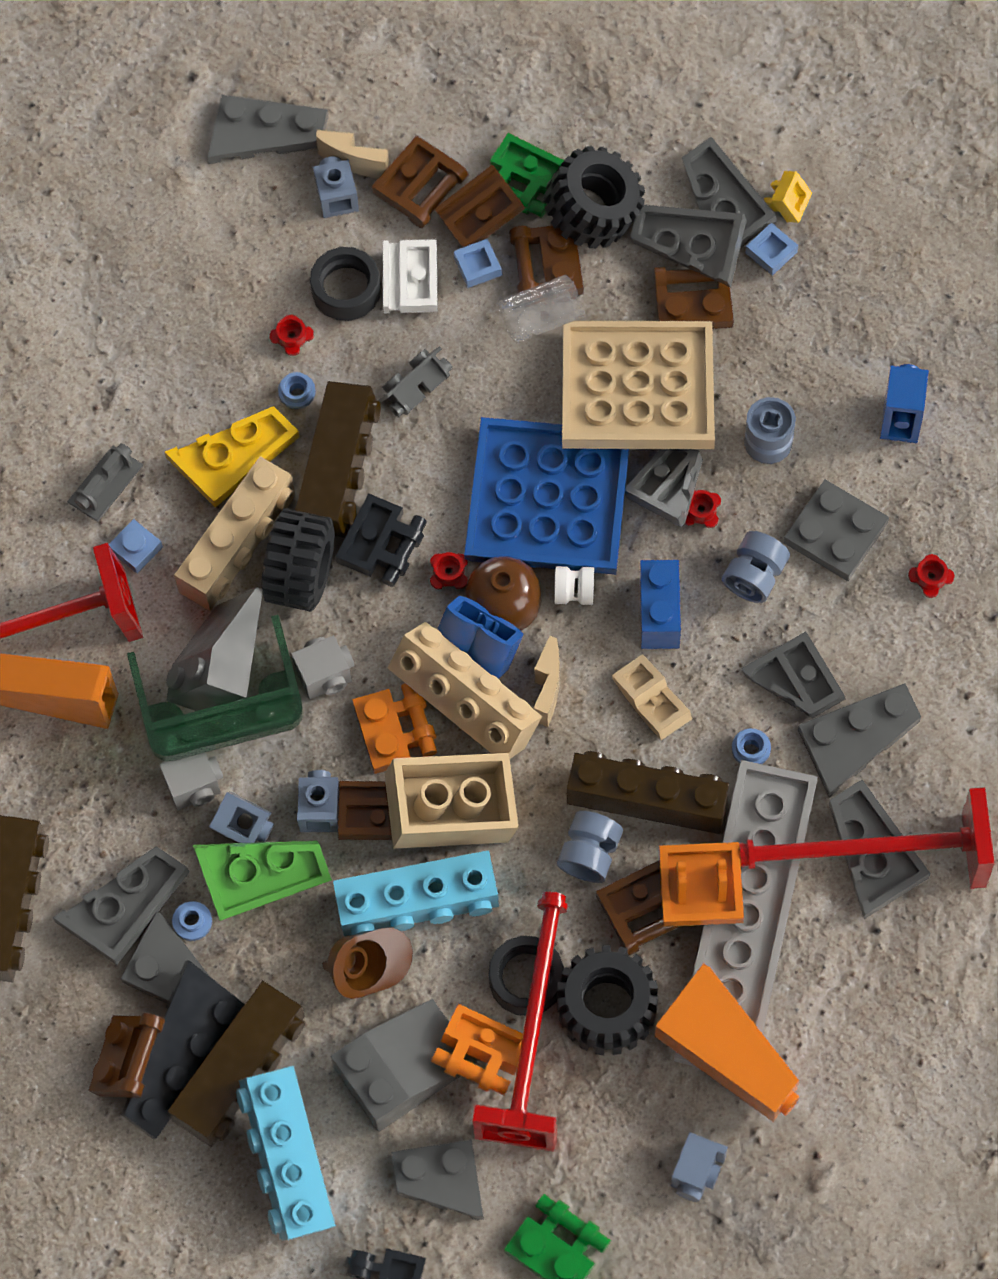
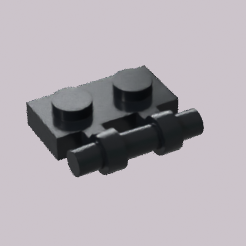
[336,493,427,587]

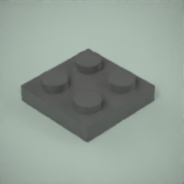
[784,479,889,581]

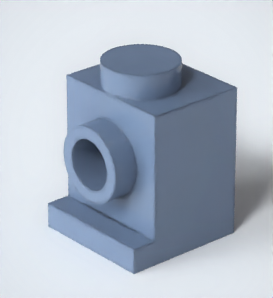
[313,156,359,218]
[297,770,339,832]
[209,791,274,843]
[671,1132,728,1202]

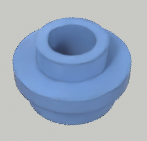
[278,372,316,409]
[732,729,771,764]
[172,901,212,941]

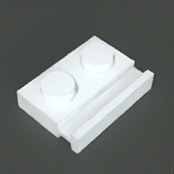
[383,239,438,313]

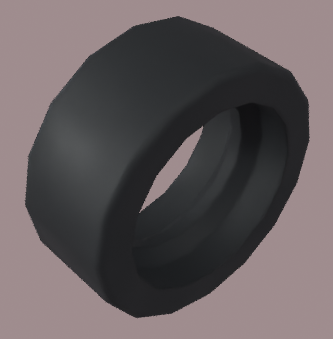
[310,247,381,321]
[488,936,564,1016]

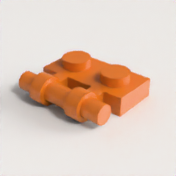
[352,683,437,774]
[431,1004,523,1096]

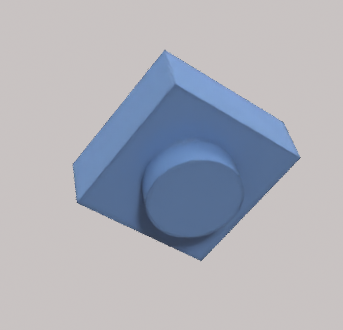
[745,223,798,276]
[454,239,502,288]
[109,519,163,574]

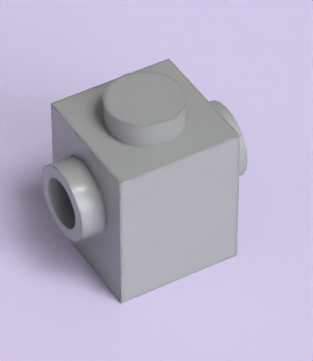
[291,635,355,700]
[159,746,224,811]

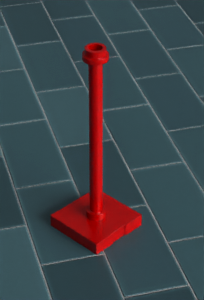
[0,543,144,642]
[739,787,995,889]
[472,892,568,1152]

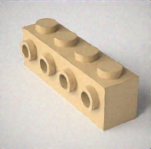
[174,456,295,611]
[387,622,542,759]

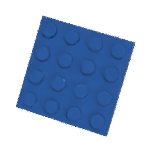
[464,417,630,575]

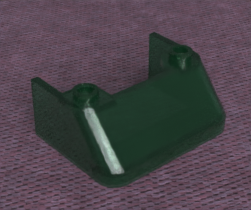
[127,614,304,761]

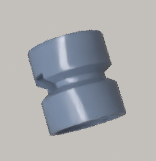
[744,397,796,464]
[722,531,790,603]
[557,811,623,883]

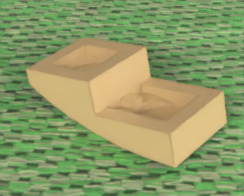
[316,130,389,179]
[533,636,560,727]
[612,654,692,740]

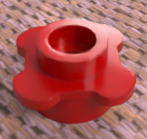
[269,314,314,356]
[685,490,721,528]
[430,552,468,590]
[908,554,955,598]

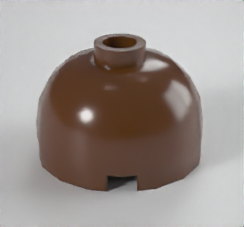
[465,556,542,631]

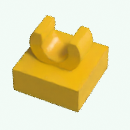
[764,171,812,223]

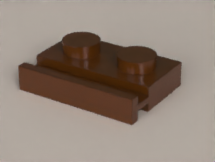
[434,164,525,247]
[338,781,392,840]

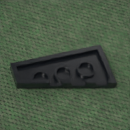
[121,960,245,1139]

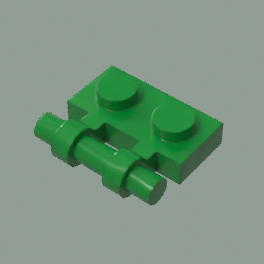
[490,133,564,218]
[504,1194,612,1279]

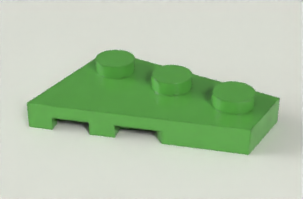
[193,841,332,921]

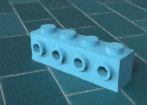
[333,850,499,936]
[236,1066,335,1240]

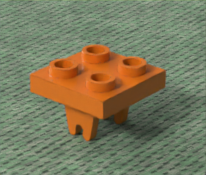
[659,842,744,927]

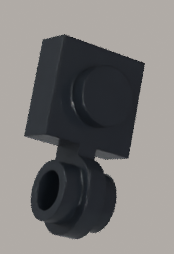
[344,1248,426,1279]

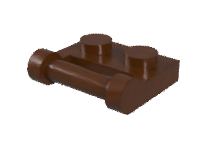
[372,135,469,228]
[509,225,584,301]
[654,267,734,329]
[596,860,691,956]
[88,1013,165,1098]

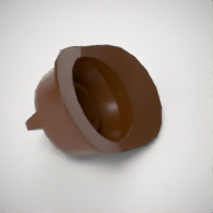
[322,927,413,999]

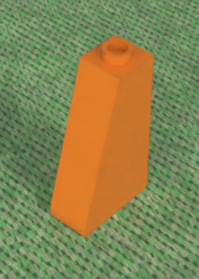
[0,653,119,729]
[655,963,800,1122]

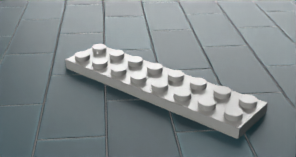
[674,760,818,1066]

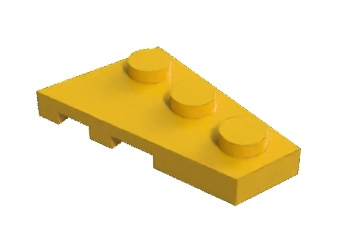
[164,406,300,508]

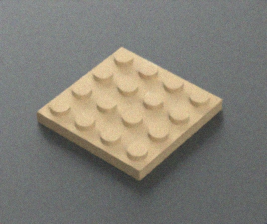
[562,321,715,449]

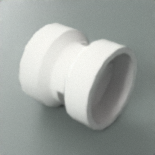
[555,566,594,605]

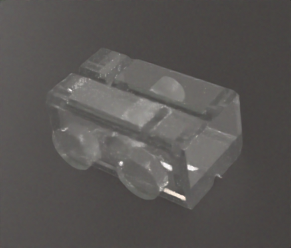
[497,275,585,343]

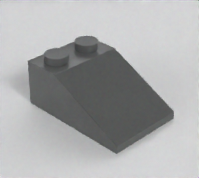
[166,587,263,715]
[331,999,478,1132]

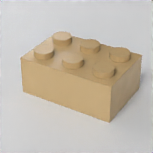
[385,753,519,849]

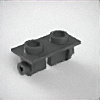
[378,346,453,417]
[67,443,143,522]

